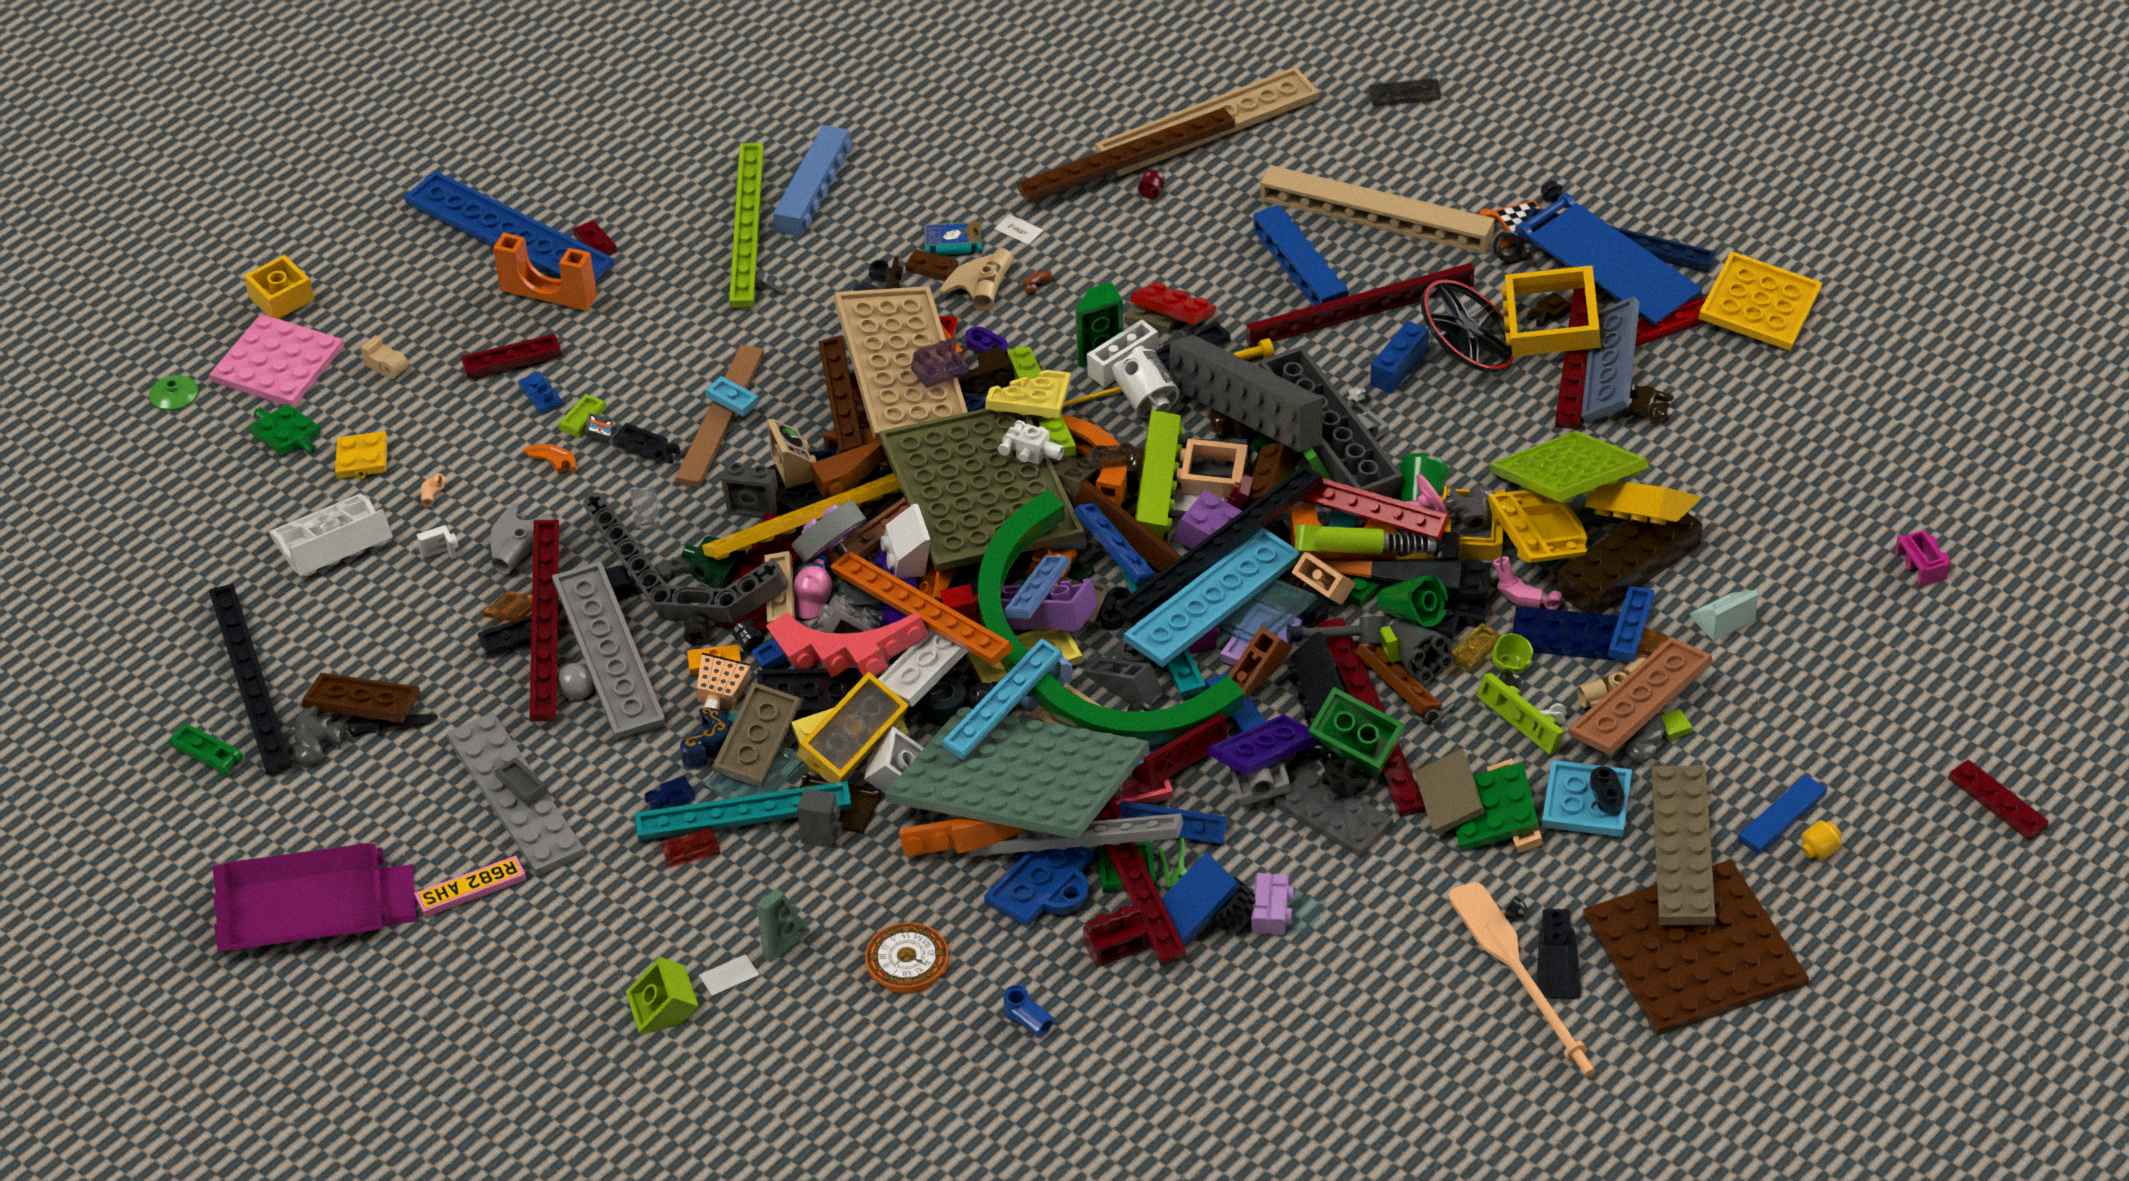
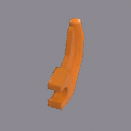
[524,444,576,475]

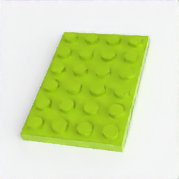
[1489,431,1649,503]

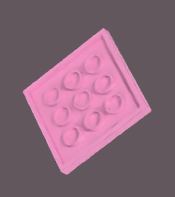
[209,314,344,408]

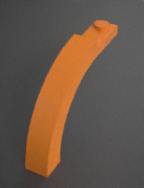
[1029,414,1127,506]
[899,817,1024,857]

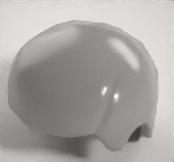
[557,663,595,701]

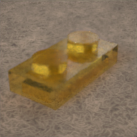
[1451,623,1502,671]

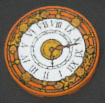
[865,923,949,993]

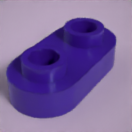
[965,326,1008,356]

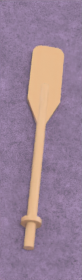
[1449,882,1595,1077]

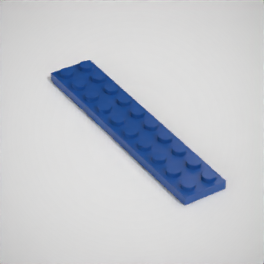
[404,170,614,282]

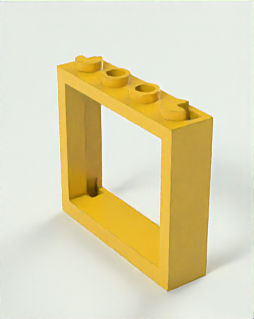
[1501,266,1601,357]

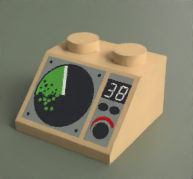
[767,419,816,488]

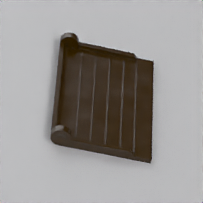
[793,773,881,834]

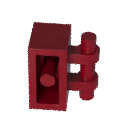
[1083,904,1148,967]

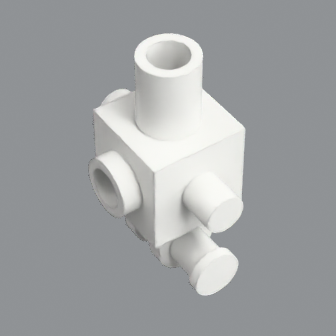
[998,420,1064,465]

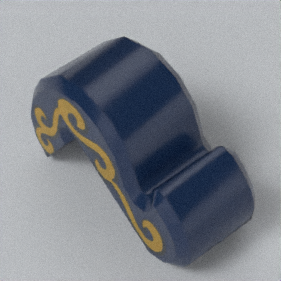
[680,707,731,768]

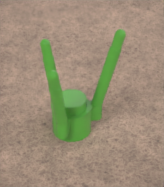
[1157,838,1204,890]

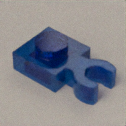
[644,775,695,810]

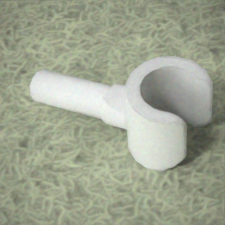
[1540,703,1568,724]

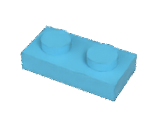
[705,376,759,417]

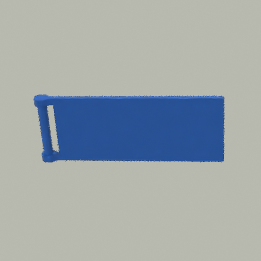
[1515,193,1702,325]

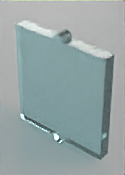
[1286,889,1327,935]

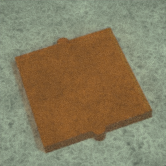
[483,591,532,622]

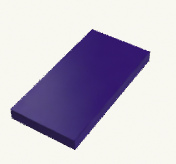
[1208,714,1321,776]

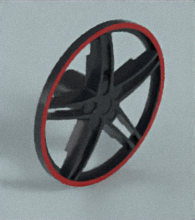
[1421,280,1514,373]

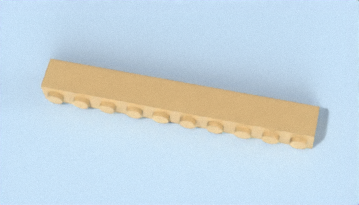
[1260,165,1495,254]

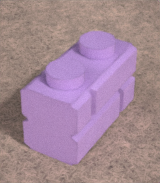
[1252,873,1294,935]

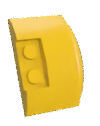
[1488,489,1587,563]

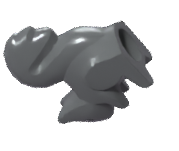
[1443,485,1495,533]
[293,705,344,766]
[1626,713,1666,762]

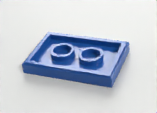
[1161,852,1241,946]

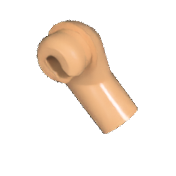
[421,473,446,507]

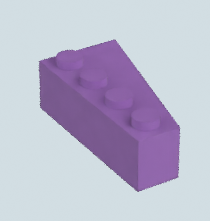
[1001,578,1098,632]

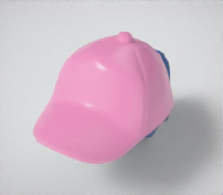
[793,554,833,619]

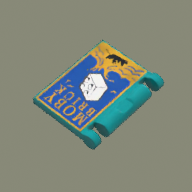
[924,221,982,255]

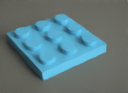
[1542,760,1632,837]

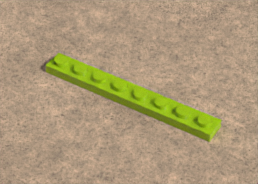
[1007,346,1076,456]

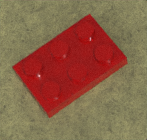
[1130,282,1217,325]

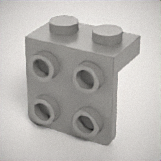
[817,594,880,633]

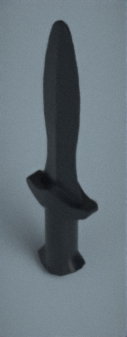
[348,714,438,736]

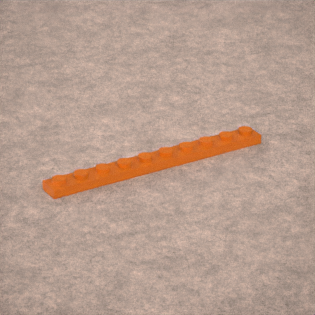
[830,551,1013,666]

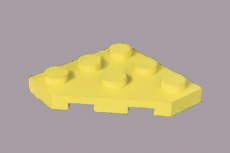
[985,370,1071,419]

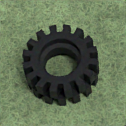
[1210,877,1256,930]

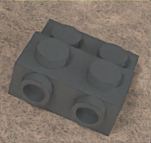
[721,462,778,518]

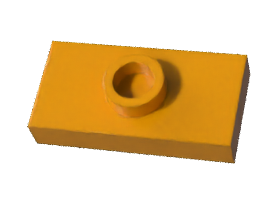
[687,644,741,675]

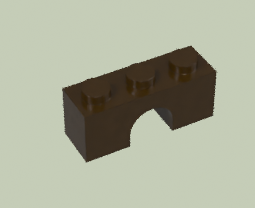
[952,346,1012,394]

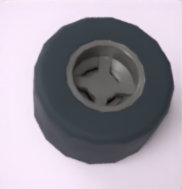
[920,675,967,726]

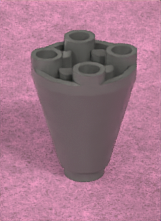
[1390,621,1453,683]

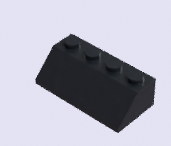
[1287,631,1345,744]

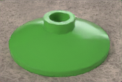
[149,375,198,411]

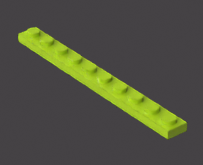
[729,143,764,308]

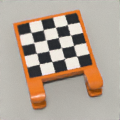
[1480,200,1541,250]

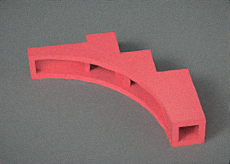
[766,612,930,678]

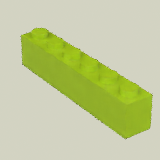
[1135,410,1184,541]

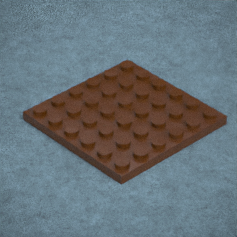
[1583,859,1809,1036]

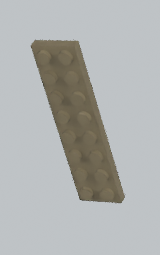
[1651,765,1715,925]

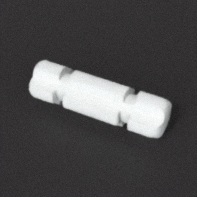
[1347,387,1366,402]

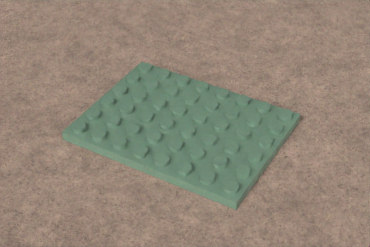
[885,707,1149,839]

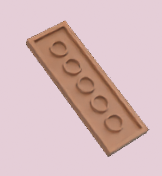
[1568,637,1713,756]

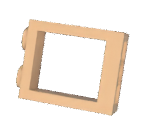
[1177,439,1248,498]

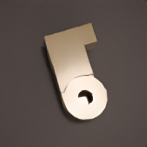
[361,335,409,379]

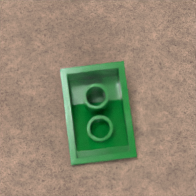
[1308,687,1405,779]

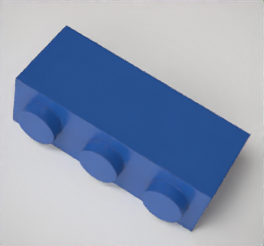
[1370,320,1429,394]

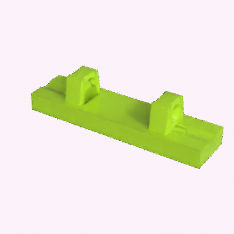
[1476,673,1565,755]

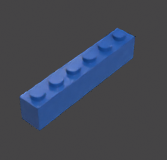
[1253,205,1349,306]

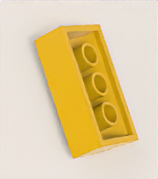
[1585,481,1700,525]

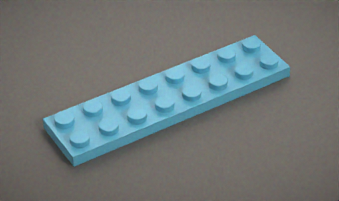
[1124,528,1301,667]

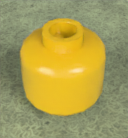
[1801,820,1842,861]

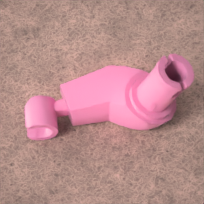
[1493,556,1562,611]

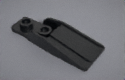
[1536,909,1581,999]

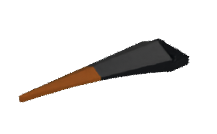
[1291,558,1493,601]

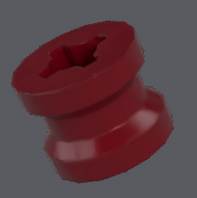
[1138,170,1165,200]

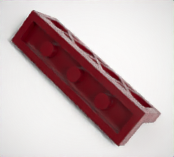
[1132,714,1227,787]

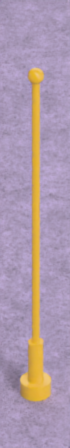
[1063,338,1274,407]

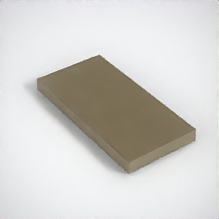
[712,682,802,788]

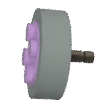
[791,500,867,565]

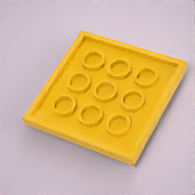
[1698,251,1822,351]

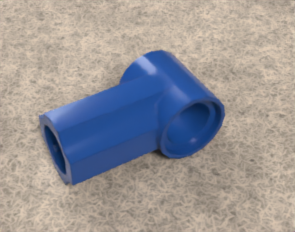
[1003,985,1054,1037]

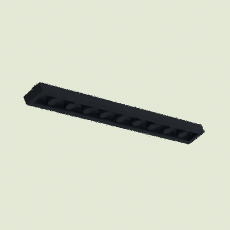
[1114,464,1323,626]
[209,583,292,775]

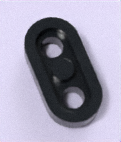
[1590,766,1625,814]

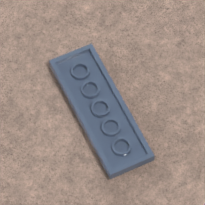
[1581,296,1640,423]

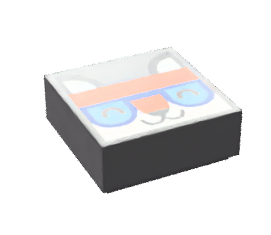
[585,413,613,443]

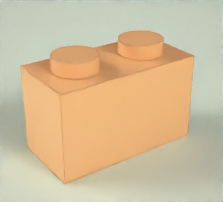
[1291,551,1356,605]

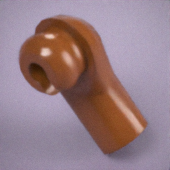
[1022,270,1053,294]

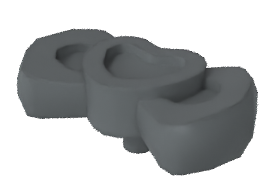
[656,556,691,581]

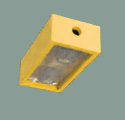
[796,671,909,783]

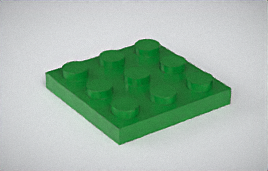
[1455,761,1540,852]

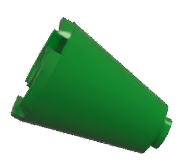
[1399,453,1449,509]
[1377,575,1448,627]

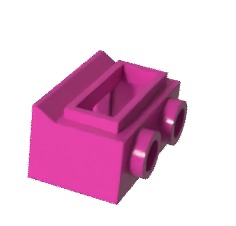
[1895,530,1951,587]

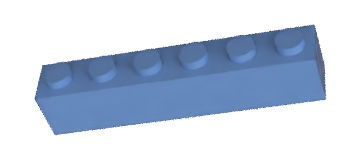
[773,125,852,236]

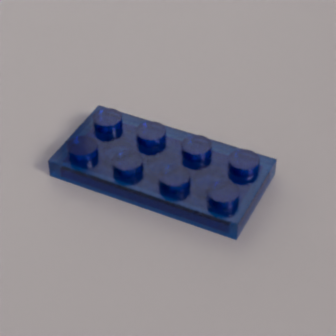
[1512,606,1619,661]

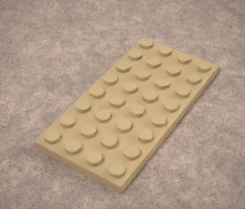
[834,286,968,440]

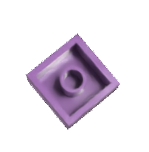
[1174,490,1242,549]

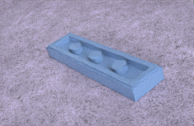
[1004,555,1070,619]

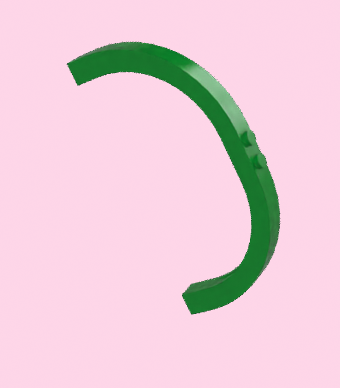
[978,489,1245,745]

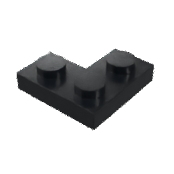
[1428,597,1492,640]

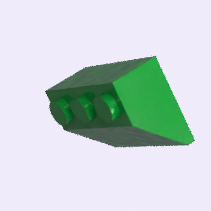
[1075,282,1124,367]

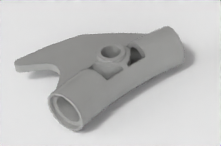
[491,503,554,575]

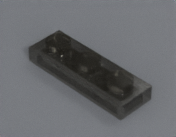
[1369,78,1441,107]

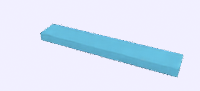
[942,638,1062,760]

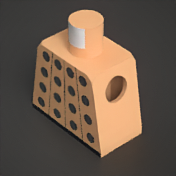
[697,653,750,710]

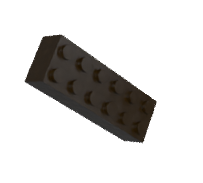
[1556,512,1703,620]

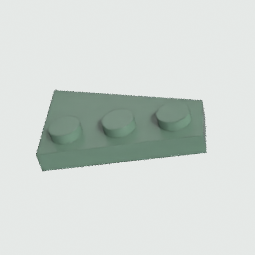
[757,888,810,962]

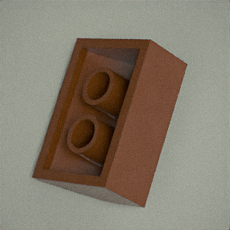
[1240,443,1297,517]

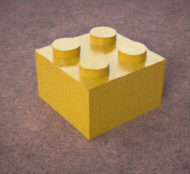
[244,255,314,319]

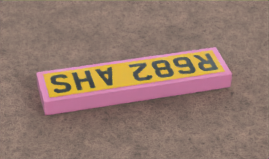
[414,856,526,918]

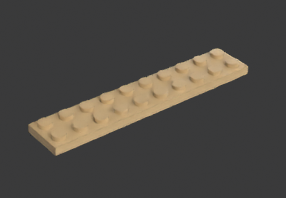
[1095,66,1319,177]

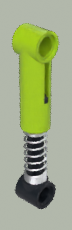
[1295,525,1460,558]

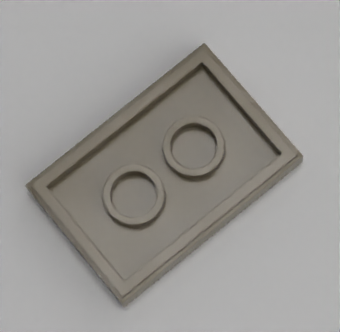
[1414,749,1485,836]

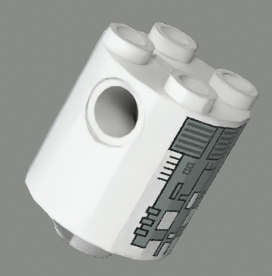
[1112,346,1180,419]

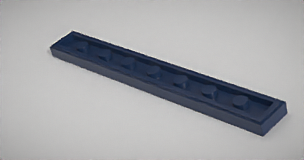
[1525,207,1716,273]

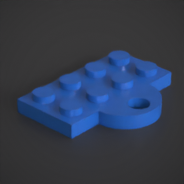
[984,846,1095,927]

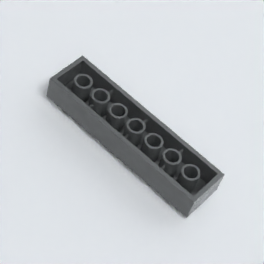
[1169,334,1323,452]
[1259,345,1403,499]

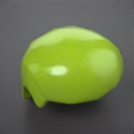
[1491,633,1533,675]

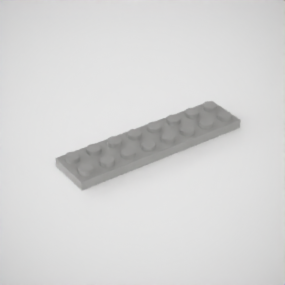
[552,561,666,740]
[446,712,585,877]

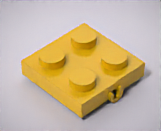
[335,431,388,479]

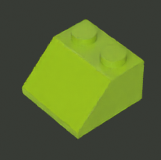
[625,957,699,1034]

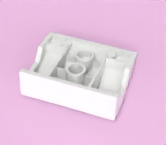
[269,493,393,576]

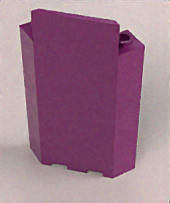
[212,842,417,952]

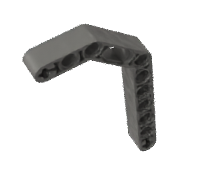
[583,492,788,623]

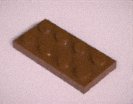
[302,672,420,723]

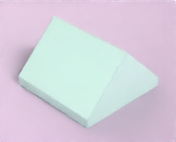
[1689,590,1758,641]

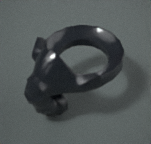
[1493,231,1532,263]

